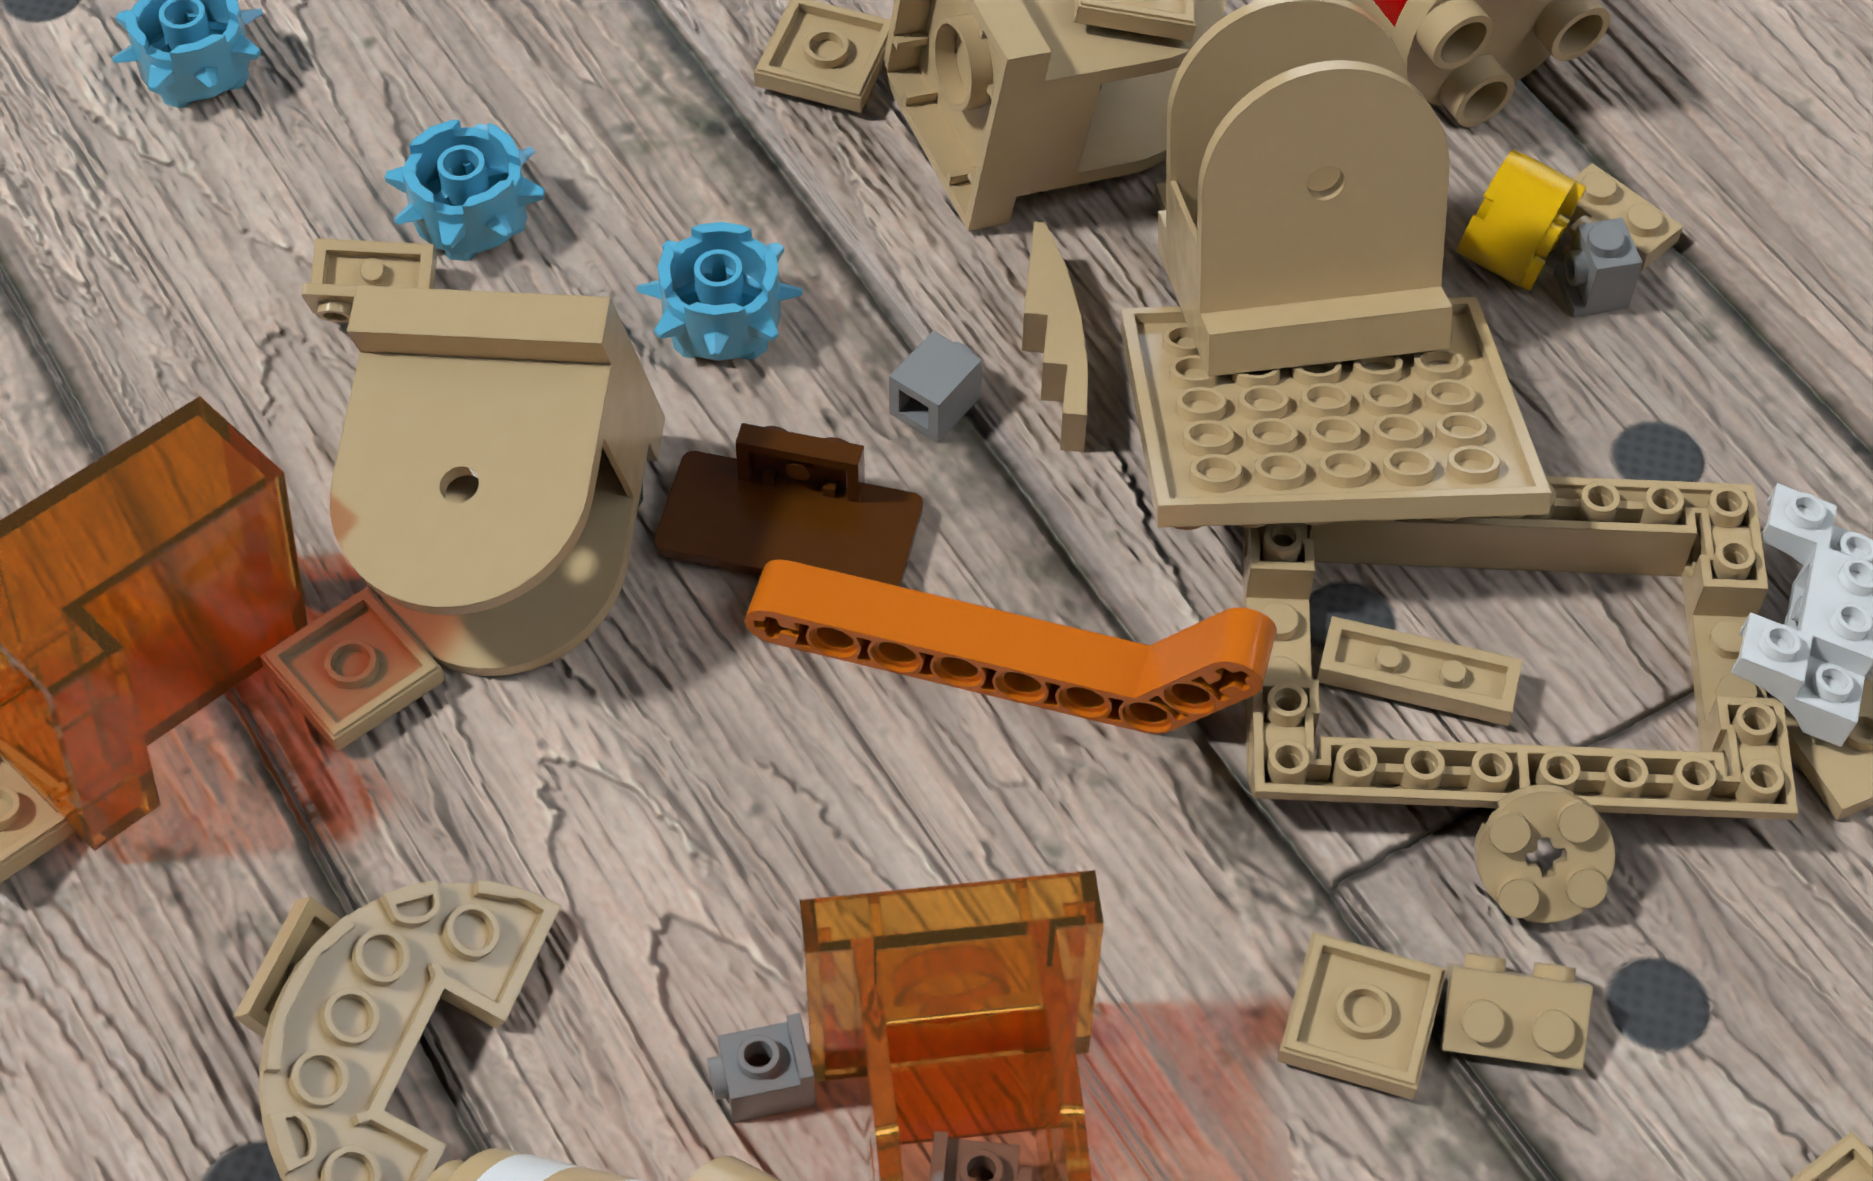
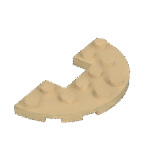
[259,880,561,1181]

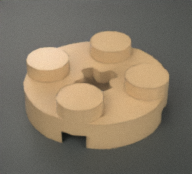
[1474,784,1615,923]

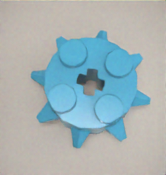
[112,0,263,108]
[385,120,545,261]
[637,222,803,361]

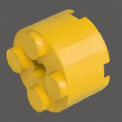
[1456,149,1587,291]

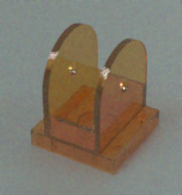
[799,870,1104,1181]

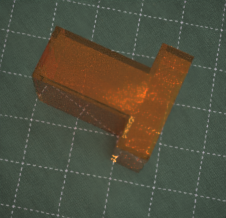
[0,396,308,851]

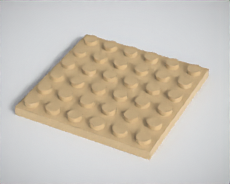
[1120,297,1552,530]

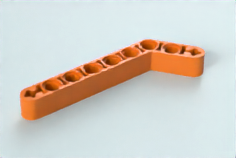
[744,559,1277,734]

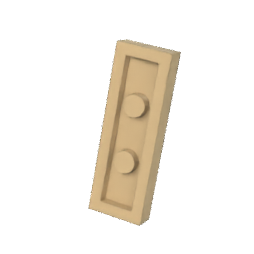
[1317,616,1523,726]

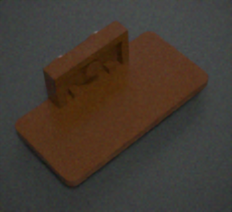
[654,423,923,587]

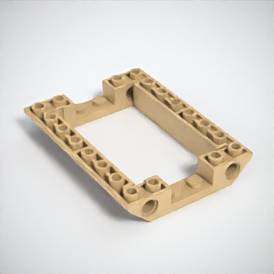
[1242,476,1799,820]

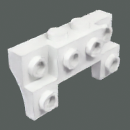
[1731,483,1873,747]

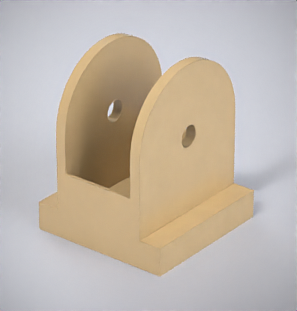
[881,0,1226,231]
[1158,0,1453,377]
[330,285,665,676]

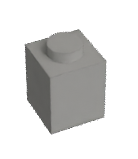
[889,330,982,443]

